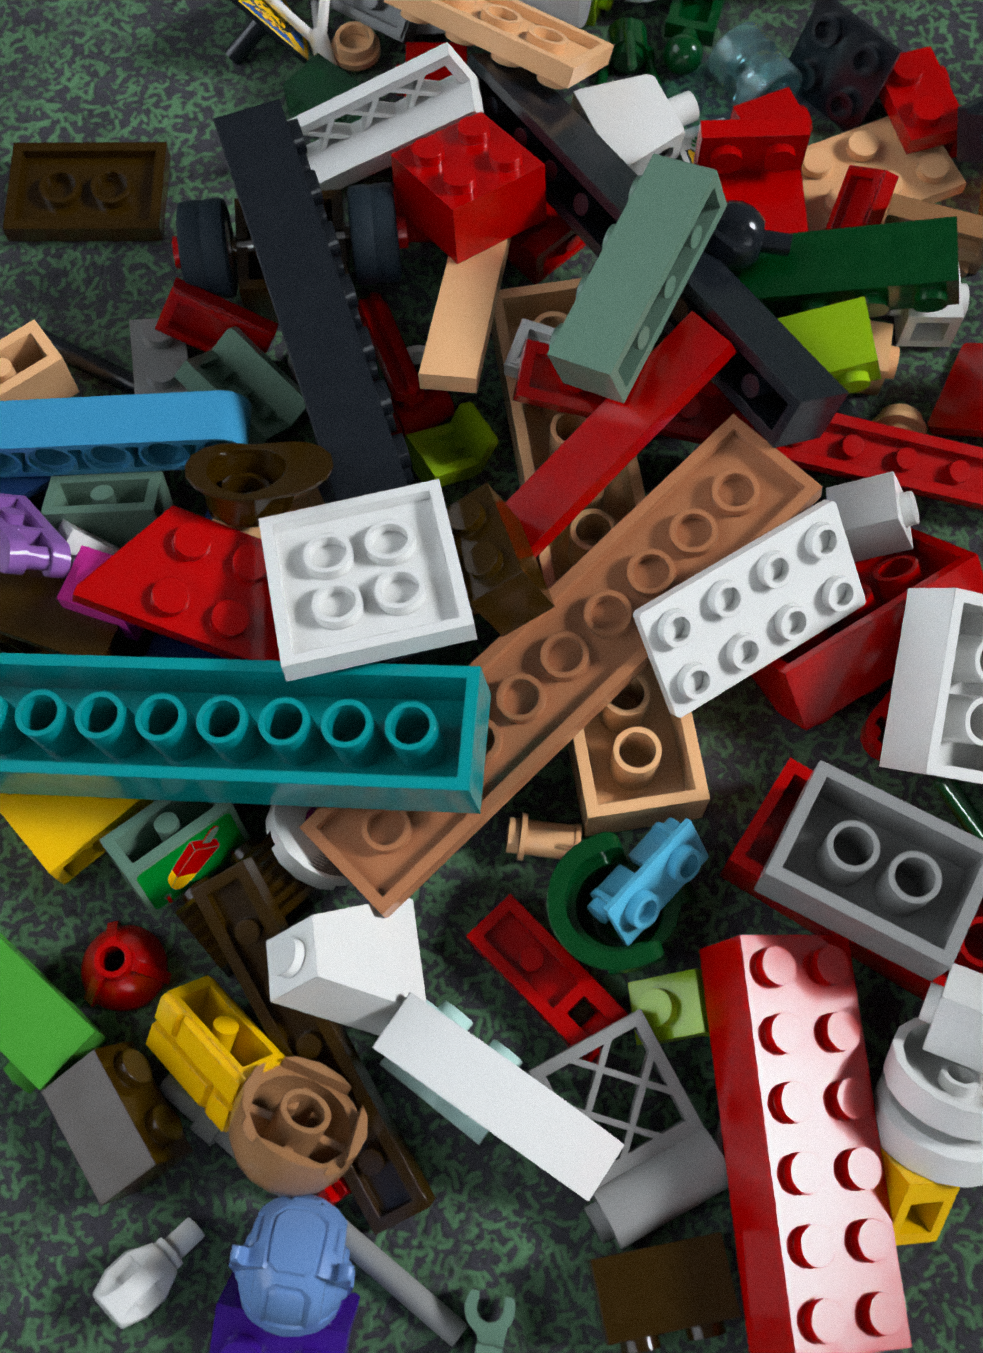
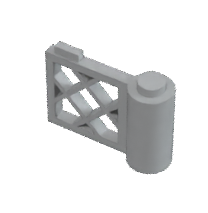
[527,1009,729,1250]

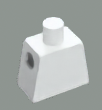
[571,74,699,175]

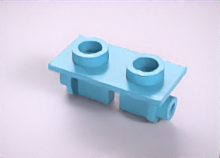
[587,817,709,946]

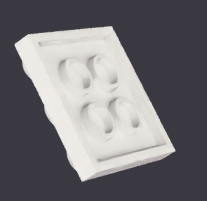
[258,479,477,682]

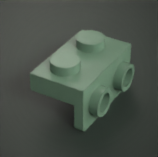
[174,326,307,444]

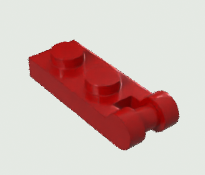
[466,894,628,1062]

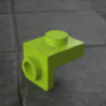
[404,401,498,487]
[627,969,710,1046]

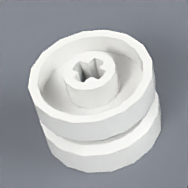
[873,1017,983,1188]

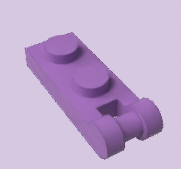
[0,493,71,579]

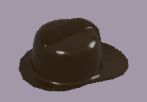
[185,442,334,527]

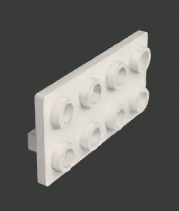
[633,499,866,718]

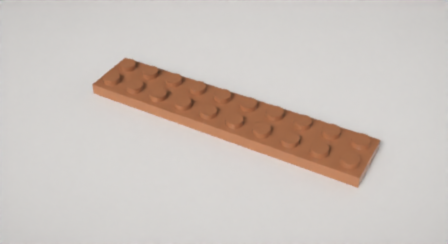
[299,414,823,918]

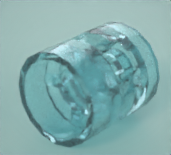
[707,21,803,105]

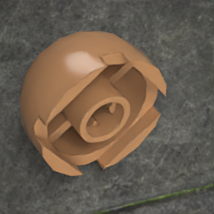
[228,1056,368,1198]

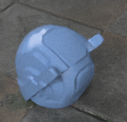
[228,1195,355,1337]

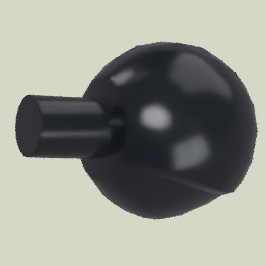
[705,200,793,271]

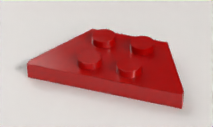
[72,505,280,661]

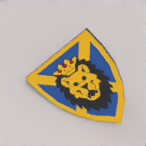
[225,0,309,65]

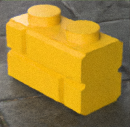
[146,975,285,1133]

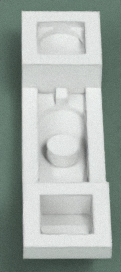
[372,992,624,1202]

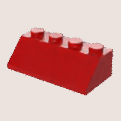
[751,528,983,731]

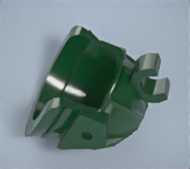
[546,832,698,975]

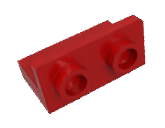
[879,46,962,158]

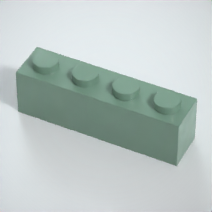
[547,154,727,403]

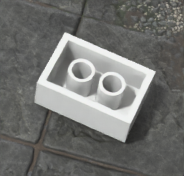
[879,588,983,784]

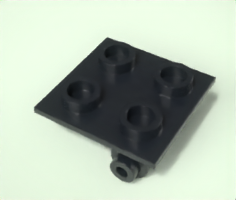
[779,0,902,132]

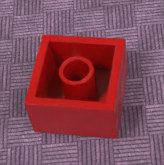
[391,112,547,264]

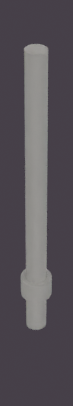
[159,1073,468,1347]

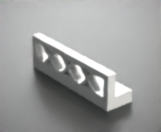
[287,42,484,191]

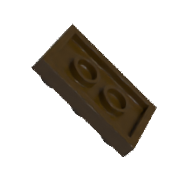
[2,142,171,241]

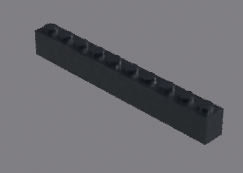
[467,53,849,448]

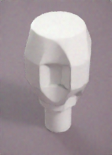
[93,1217,205,1329]

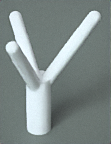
[264,0,340,82]

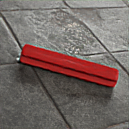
[358,292,425,410]

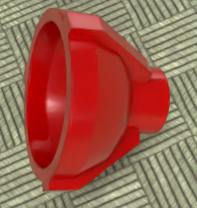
[81,920,172,1012]

